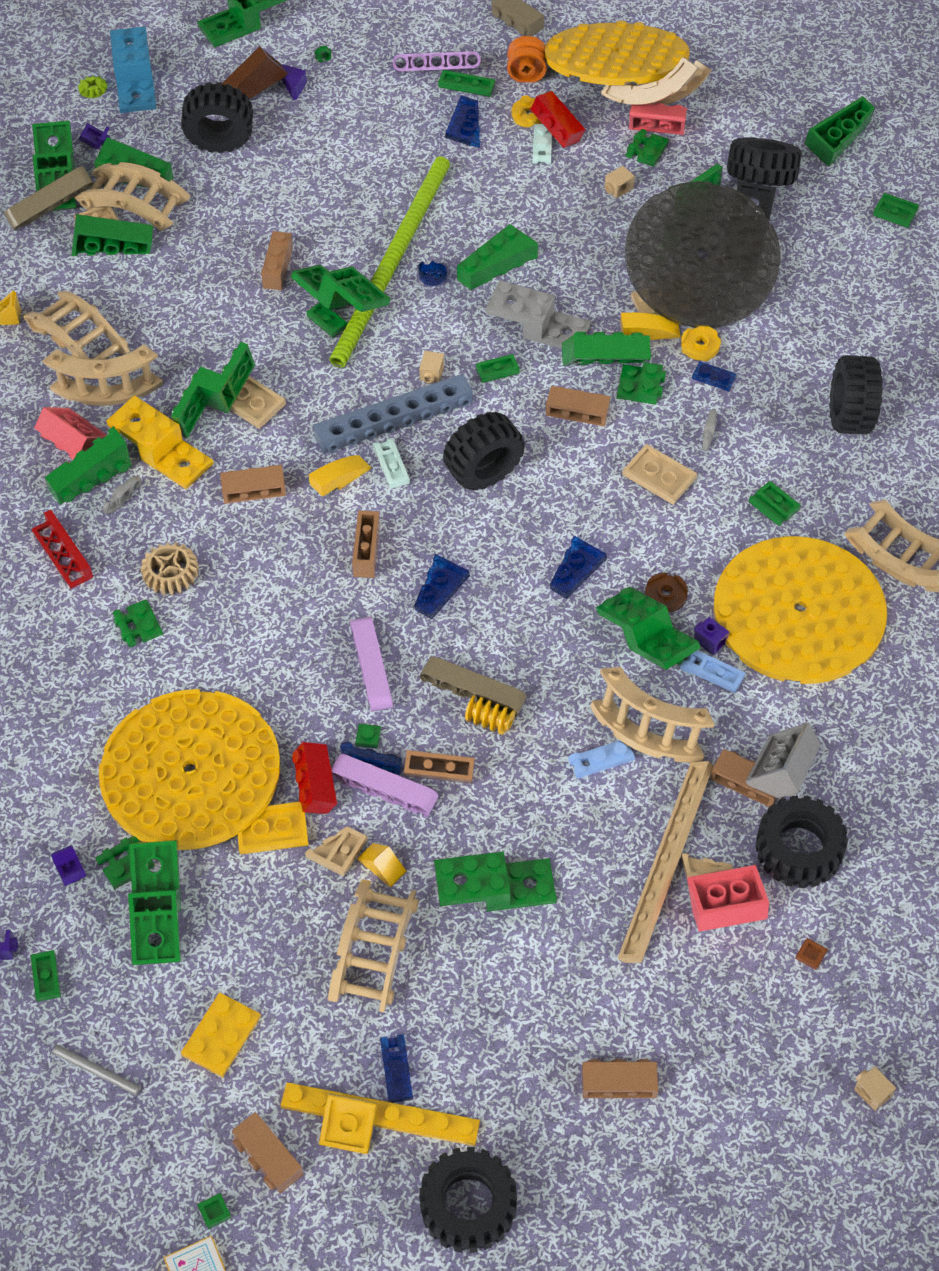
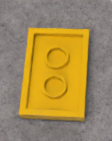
[237,802,309,855]
[181,992,261,1078]

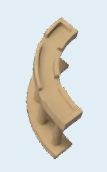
[601,57,712,105]
[74,162,191,231]
[23,291,130,360]
[42,344,164,406]
[844,500,939,592]
[591,667,715,763]
[328,879,419,1012]

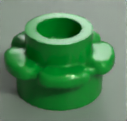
[314,45,332,62]

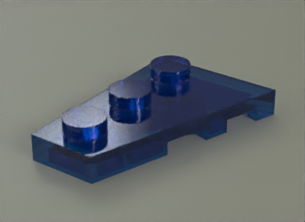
[445,95,480,148]
[550,536,607,599]
[414,554,470,619]

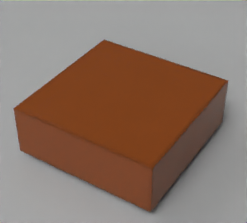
[795,938,828,970]

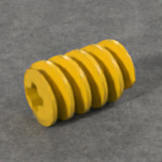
[465,694,516,735]

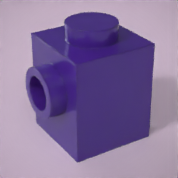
[694,617,729,655]

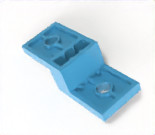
[110,26,156,113]

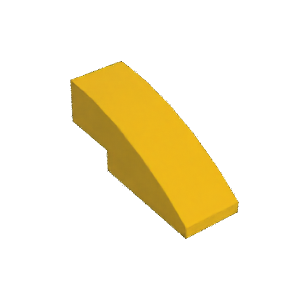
[620,312,681,340]
[309,455,371,497]

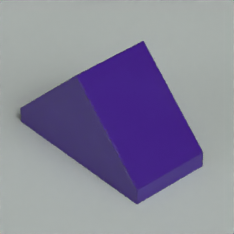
[282,64,307,101]

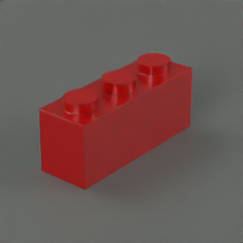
[530,91,586,148]
[292,742,337,814]

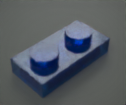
[692,361,737,392]

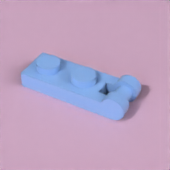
[680,650,746,693]
[568,740,635,779]

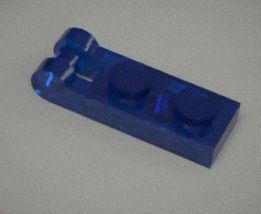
[340,741,402,776]
[380,1034,413,1103]

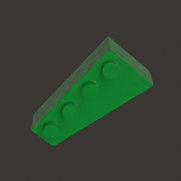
[804,96,875,167]
[94,137,174,188]
[71,214,153,256]
[457,224,538,290]
[562,331,651,366]

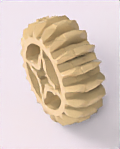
[141,541,199,596]

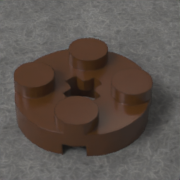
[645,572,688,613]

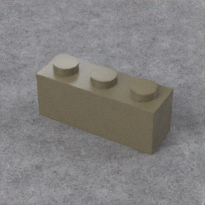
[492,0,544,36]

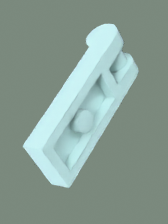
[532,124,552,164]
[373,438,410,489]

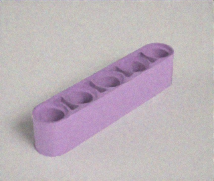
[393,51,481,72]
[350,616,393,712]
[331,754,439,817]

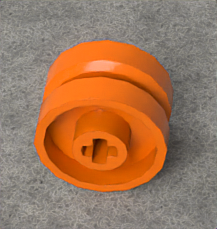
[507,36,547,83]

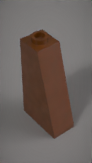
[222,46,288,99]

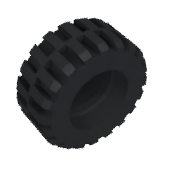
[181,82,253,153]
[727,137,802,186]
[829,355,883,435]
[443,412,525,490]
[755,795,848,888]
[419,1147,517,1253]

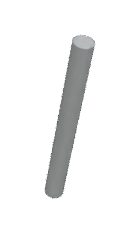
[53,1045,141,1096]

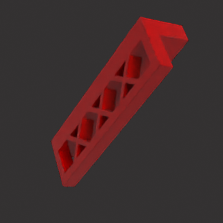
[31,509,93,589]

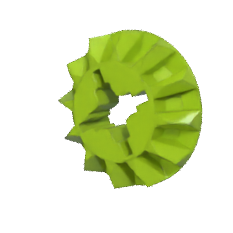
[78,75,107,98]

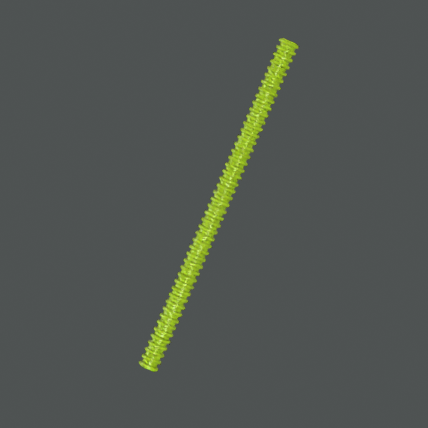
[329,156,450,368]

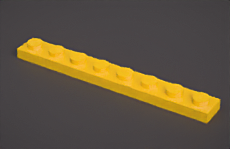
[280,1082,480,1146]

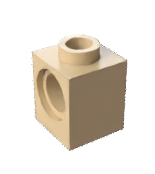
[604,166,635,198]
[419,351,444,384]
[854,1066,896,1111]

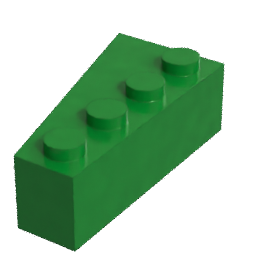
[45,426,132,504]

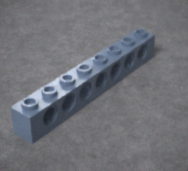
[313,374,473,454]

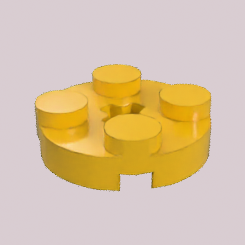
[511,95,542,128]
[681,325,721,361]

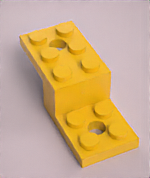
[106,395,214,489]

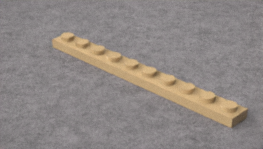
[618,761,713,963]

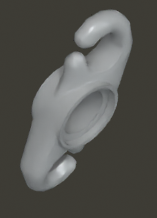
[702,409,717,452]
[103,476,141,514]

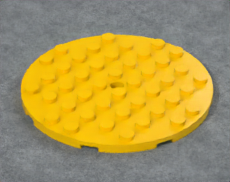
[545,20,690,85]
[713,536,887,684]
[99,689,280,850]

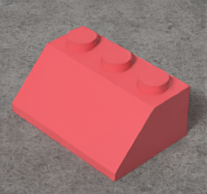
[629,103,687,135]
[34,407,107,459]
[687,865,769,932]

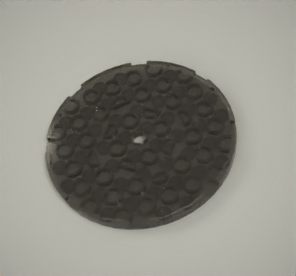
[624,181,781,328]

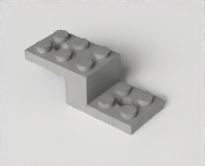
[486,280,591,349]

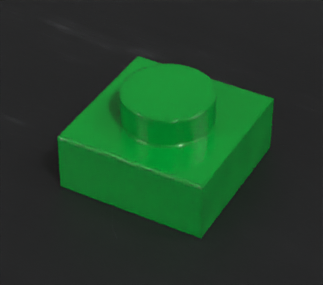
[355,724,381,749]
[197,1193,232,1230]

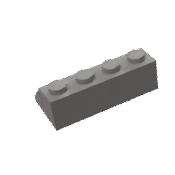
[745,722,821,798]

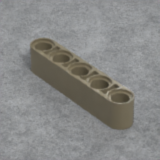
[4,166,94,230]
[419,657,527,717]

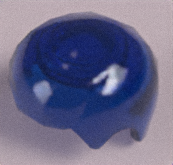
[417,260,448,286]

